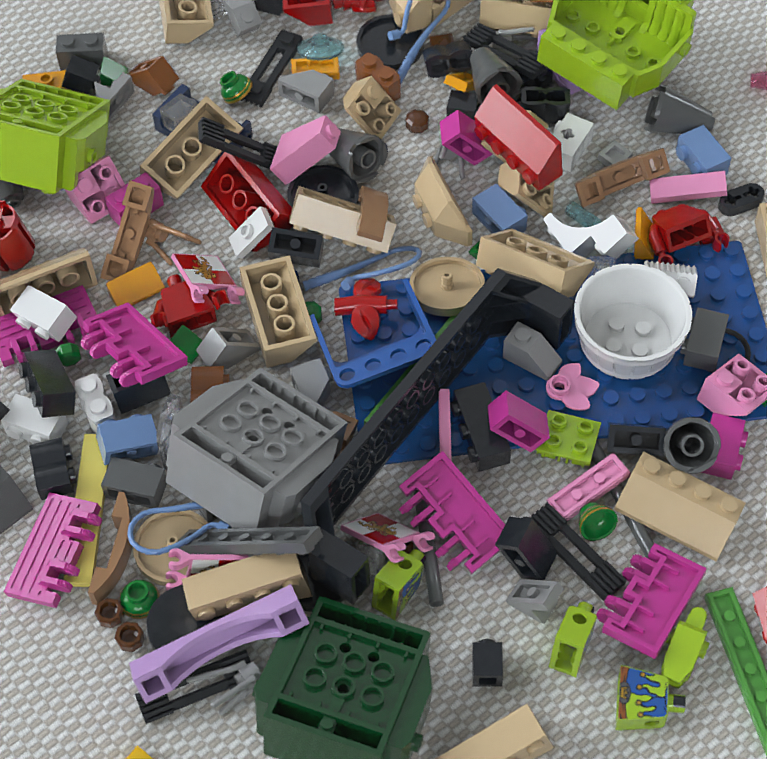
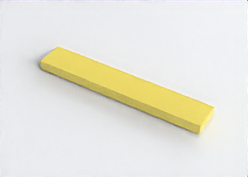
[63,434,109,587]

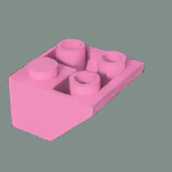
[65,155,125,224]
[697,354,767,416]

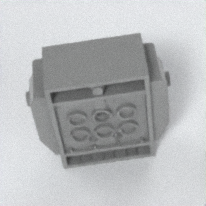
[166,368,348,528]

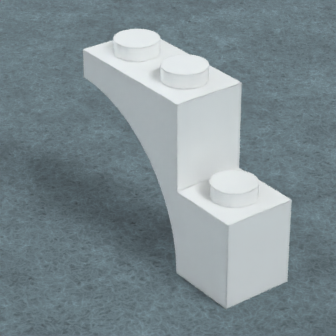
[543,213,639,259]

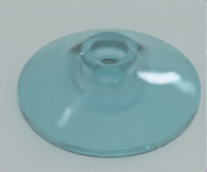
[297,33,344,60]

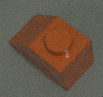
[128,55,180,96]

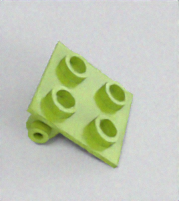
[536,410,601,468]

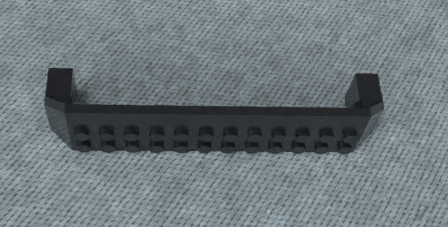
[300,268,575,605]

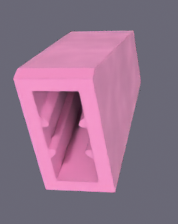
[270,115,341,185]

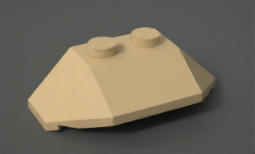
[412,156,473,247]

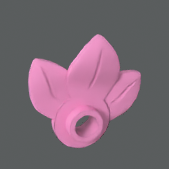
[546,363,600,411]

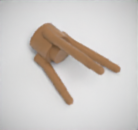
[145,218,202,266]

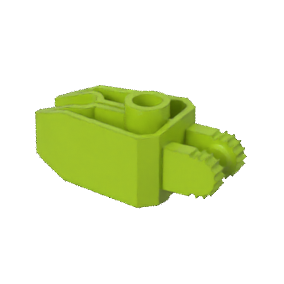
[661,606,710,689]

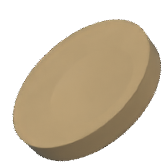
[409,257,485,316]
[133,510,208,586]

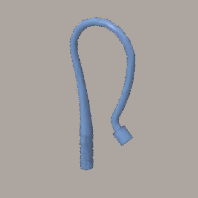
[388,0,451,84]
[302,246,422,291]
[127,502,232,555]

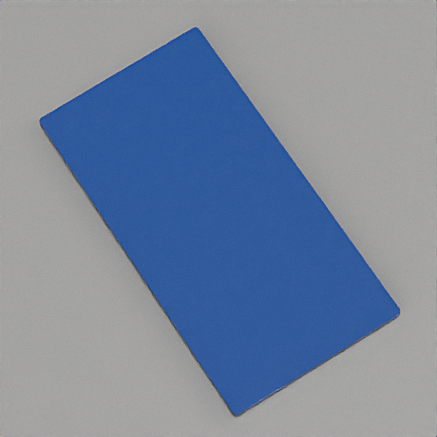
[339,241,767,465]

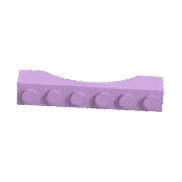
[129,584,310,703]

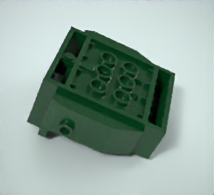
[252,596,432,759]

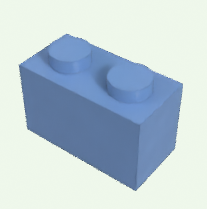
[676,125,731,175]
[472,183,528,234]
[96,414,160,465]

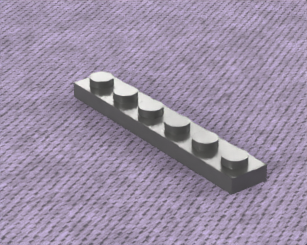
[176,526,323,555]

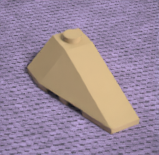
[389,0,433,34]

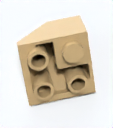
[343,76,402,139]
[498,162,555,218]

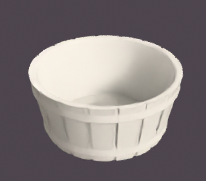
[574,264,692,380]

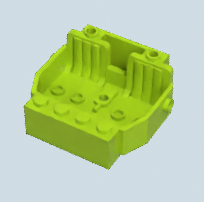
[537,0,697,110]
[0,79,110,194]

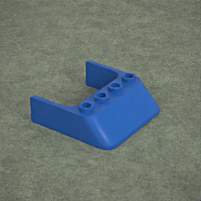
[310,278,436,388]

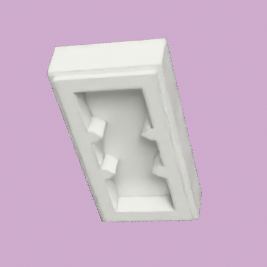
[229,206,274,259]

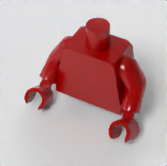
[648,204,730,265]
[150,274,230,338]

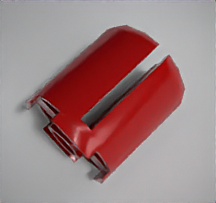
[0,200,35,272]

